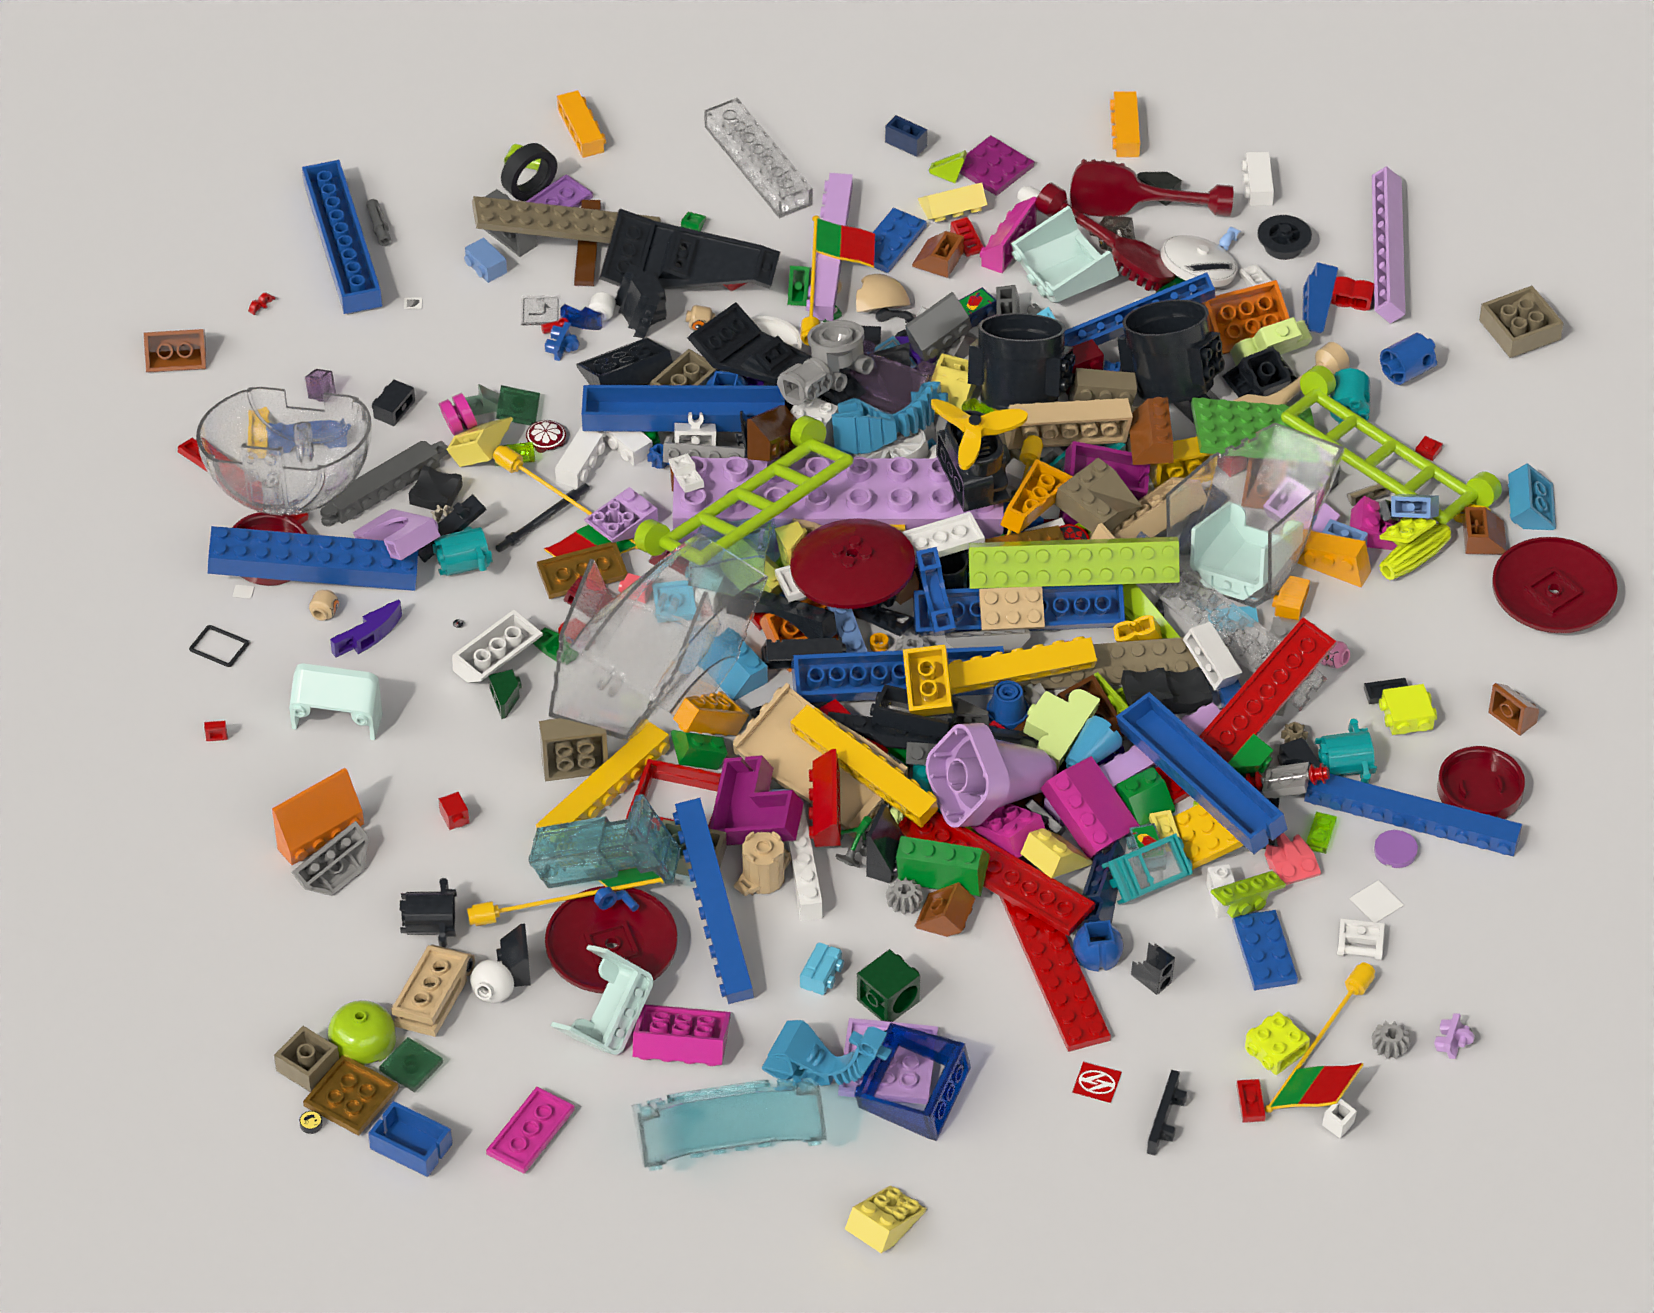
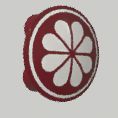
[526,420,566,453]

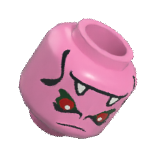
[1321,640,1350,669]

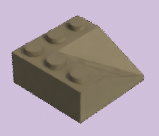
[1479,285,1563,358]
[1055,458,1141,533]
[539,718,608,782]

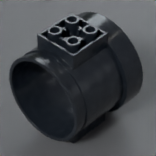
[1117,300,1225,403]
[968,313,1076,410]

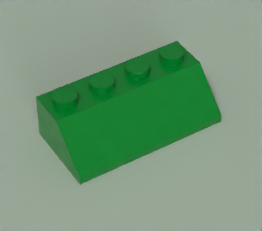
[896,836,990,897]

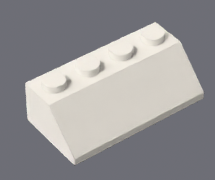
[452,610,543,683]

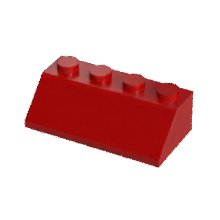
[809,749,841,847]

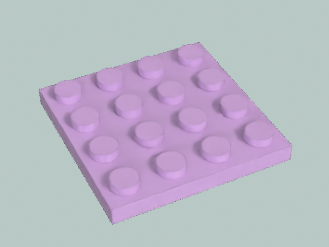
[838,1018,938,1105]

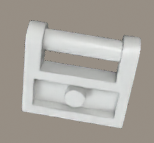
[1337,919,1385,960]

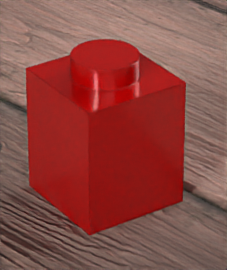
[439,792,469,830]

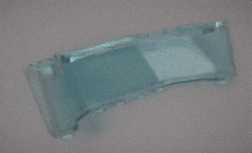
[632,1078,827,1171]

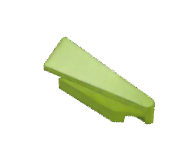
[1123,584,1180,639]

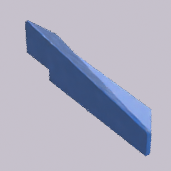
[1302,262,1338,333]

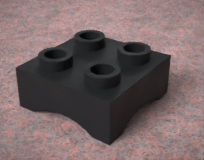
[408,465,463,511]
[1121,667,1173,710]
[1165,667,1213,714]

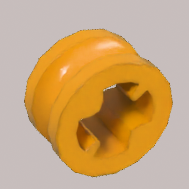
[870,633,888,652]

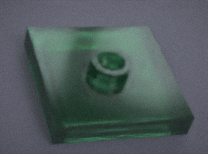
[495,385,540,426]
[379,1037,443,1093]

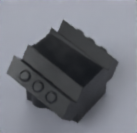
[615,264,667,339]
[1222,346,1298,398]

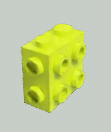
[1379,684,1437,735]
[1245,1011,1310,1075]

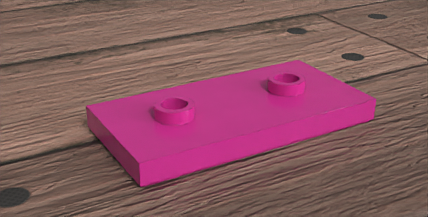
[486,1086,575,1174]

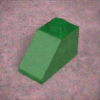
[787,266,811,306]

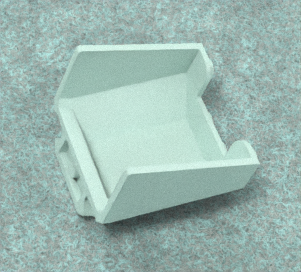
[1011,206,1119,302]
[1190,501,1301,600]

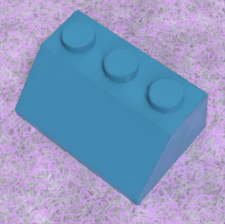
[1508,463,1556,530]
[697,628,768,701]

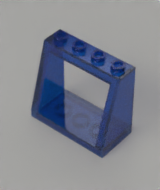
[854,1023,971,1141]

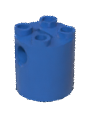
[1380,332,1438,385]

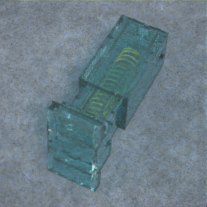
[529,794,681,888]

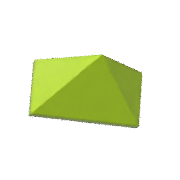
[929,150,967,183]

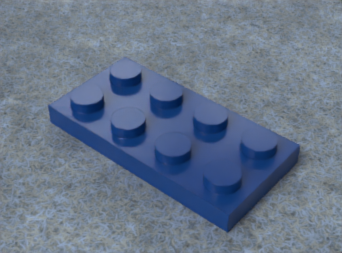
[872,208,927,273]
[1232,910,1298,991]

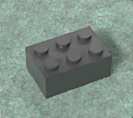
[485,189,537,257]

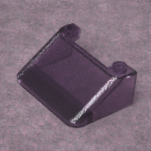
[848,339,936,414]

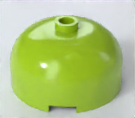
[328,1000,396,1066]

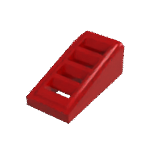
[950,217,983,257]

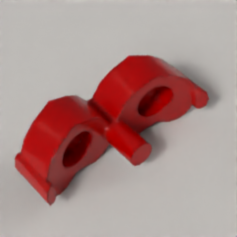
[248,293,276,315]

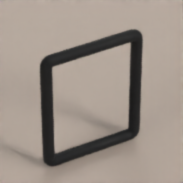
[189,625,249,667]

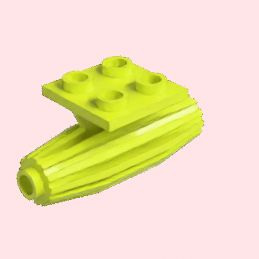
[1379,517,1451,580]

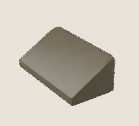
[1347,483,1390,506]

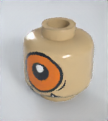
[685,305,715,331]
[309,590,339,621]

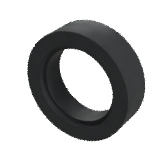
[501,143,557,201]

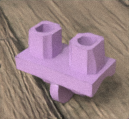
[1434,1013,1474,1059]

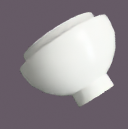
[470,960,514,1003]

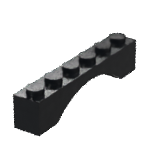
[723,582,837,639]

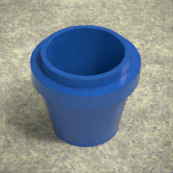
[986,680,1029,729]

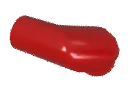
[541,318,568,334]

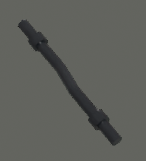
[496,483,590,552]

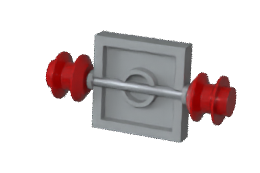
[1245,762,1330,798]

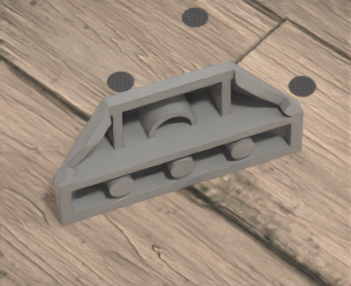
[945,629,1031,651]
[291,821,369,896]

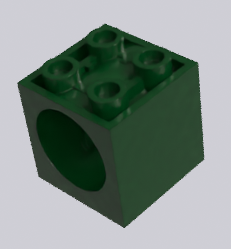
[857,949,920,1022]

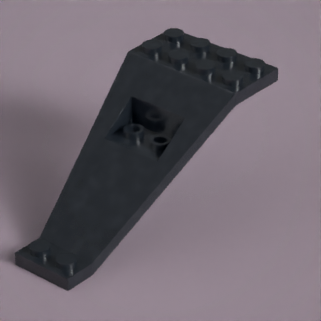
[599,208,780,290]
[687,302,867,406]

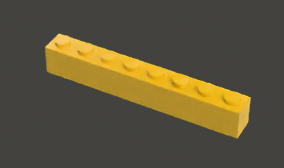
[949,636,1097,695]
[790,704,938,828]
[536,722,670,851]

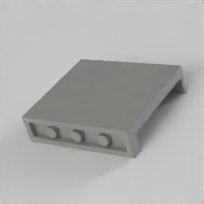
[663,432,747,463]

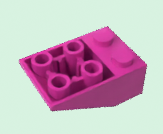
[1350,496,1403,550]
[971,804,1046,858]

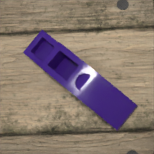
[330,599,402,658]

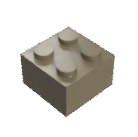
[274,1026,339,1092]

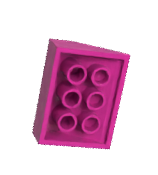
[1040,756,1140,859]
[632,1004,731,1066]

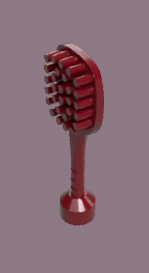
[1070,159,1234,217]
[1035,182,1177,291]

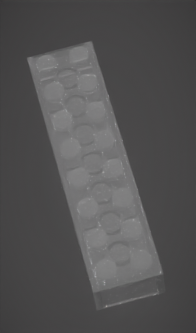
[704,98,813,218]

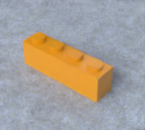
[557,90,606,158]
[1110,91,1140,157]

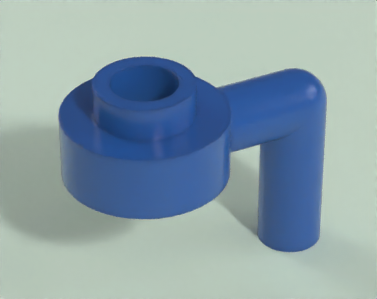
[594,887,639,911]

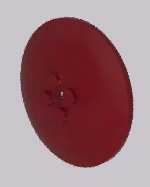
[790,518,916,609]
[1492,537,1618,633]
[545,886,678,994]

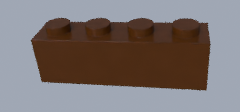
[747,405,797,462]

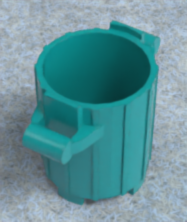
[432,527,493,576]
[1315,719,1377,784]

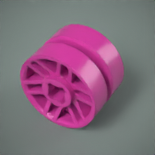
[439,393,477,436]

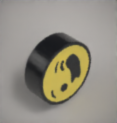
[299,1111,323,1134]

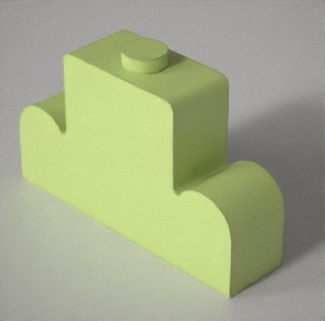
[1230,317,1312,366]
[1024,689,1100,771]

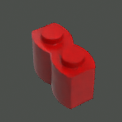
[1331,276,1374,311]

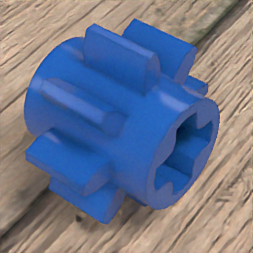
[647,444,670,469]

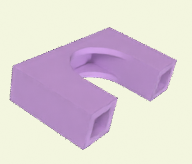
[353,509,440,560]

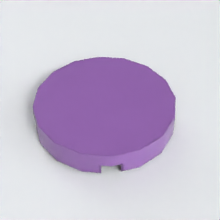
[1374,830,1418,868]

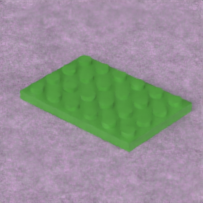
[1191,398,1321,463]

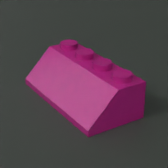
[980,197,1037,274]

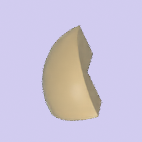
[856,274,910,313]

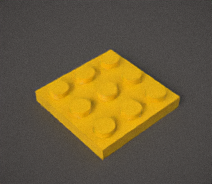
[1173,804,1244,870]

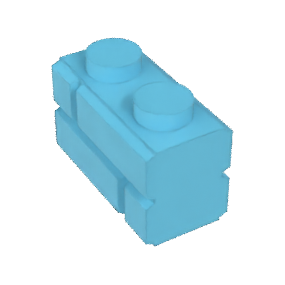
[800,942,844,995]

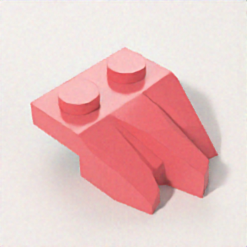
[1265,833,1321,885]

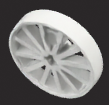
[852,428,929,459]

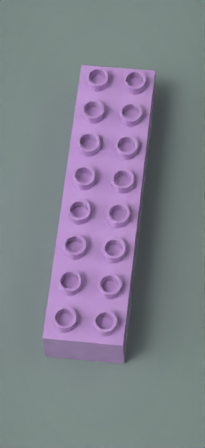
[673,456,1004,552]

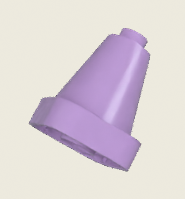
[926,723,1057,827]

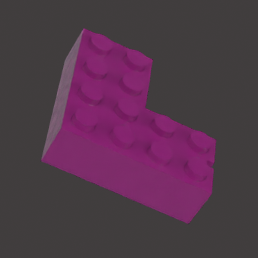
[1060,441,1150,525]
[709,755,804,846]

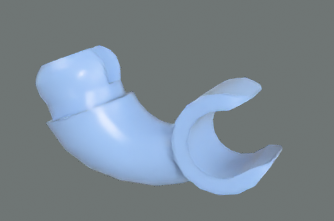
[1219,227,1241,251]

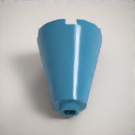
[1065,716,1122,768]

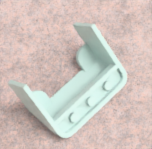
[289,663,383,740]
[551,945,653,1055]

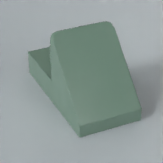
[465,384,503,416]

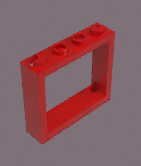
[626,759,721,837]

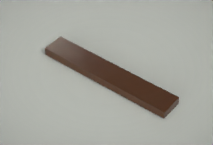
[574,200,601,286]

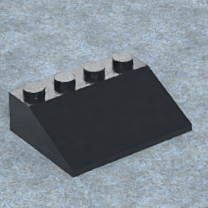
[576,337,673,385]

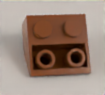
[912,231,964,278]
[1462,507,1507,554]

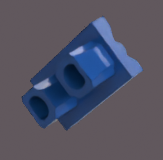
[545,322,580,361]

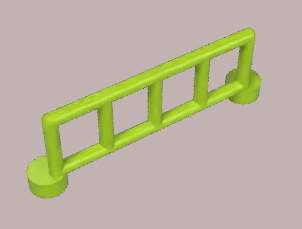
[1281,365,1502,524]
[634,416,854,566]

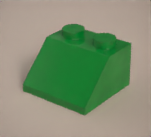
[671,730,728,770]
[1228,734,1273,778]
[1116,767,1175,827]

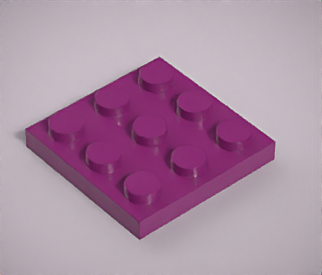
[959,135,1034,196]

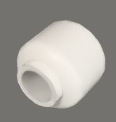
[588,292,616,321]

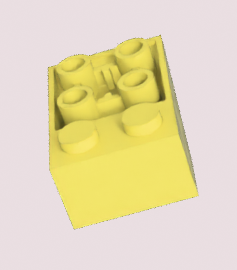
[931,354,976,415]
[447,417,513,467]
[845,1185,927,1253]

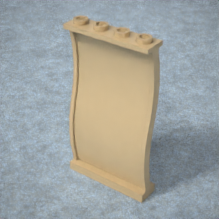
[733,683,908,838]

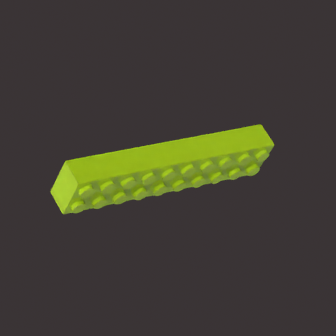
[968,537,1180,589]

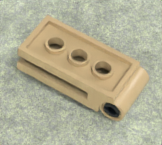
[391,945,475,1037]

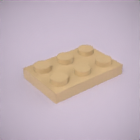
[979,587,1045,631]

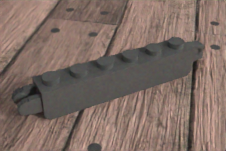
[320,441,449,527]

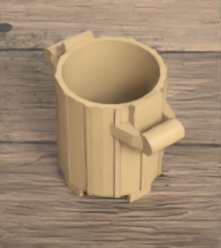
[734,831,791,896]

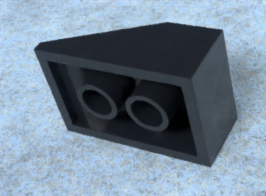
[866,804,904,884]

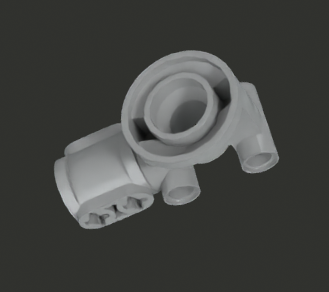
[777,320,874,406]

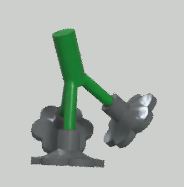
[829,816,872,868]

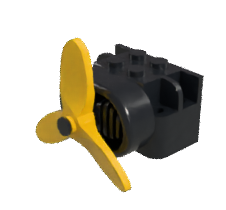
[931,399,1028,512]

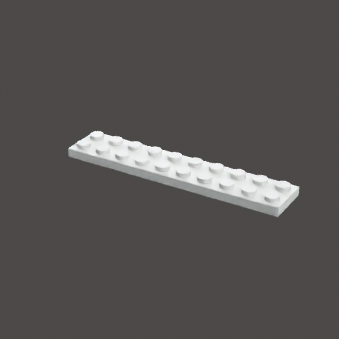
[775,512,985,602]

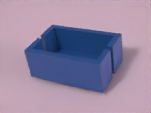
[368,1101,453,1177]

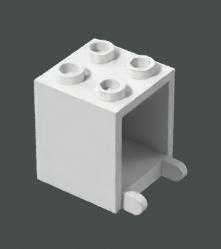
[790,398,838,458]

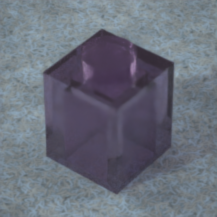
[305,369,336,402]

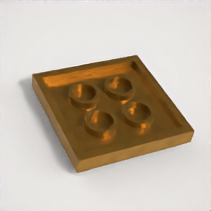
[303,1055,399,1136]

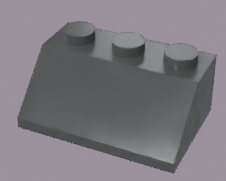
[905,292,972,362]

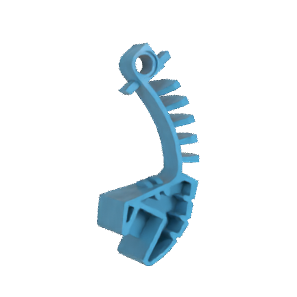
[832,381,948,454]
[762,1020,892,1087]

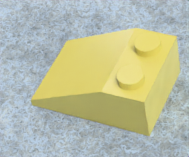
[1021,828,1093,878]

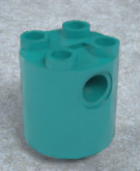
[1330,368,1370,424]

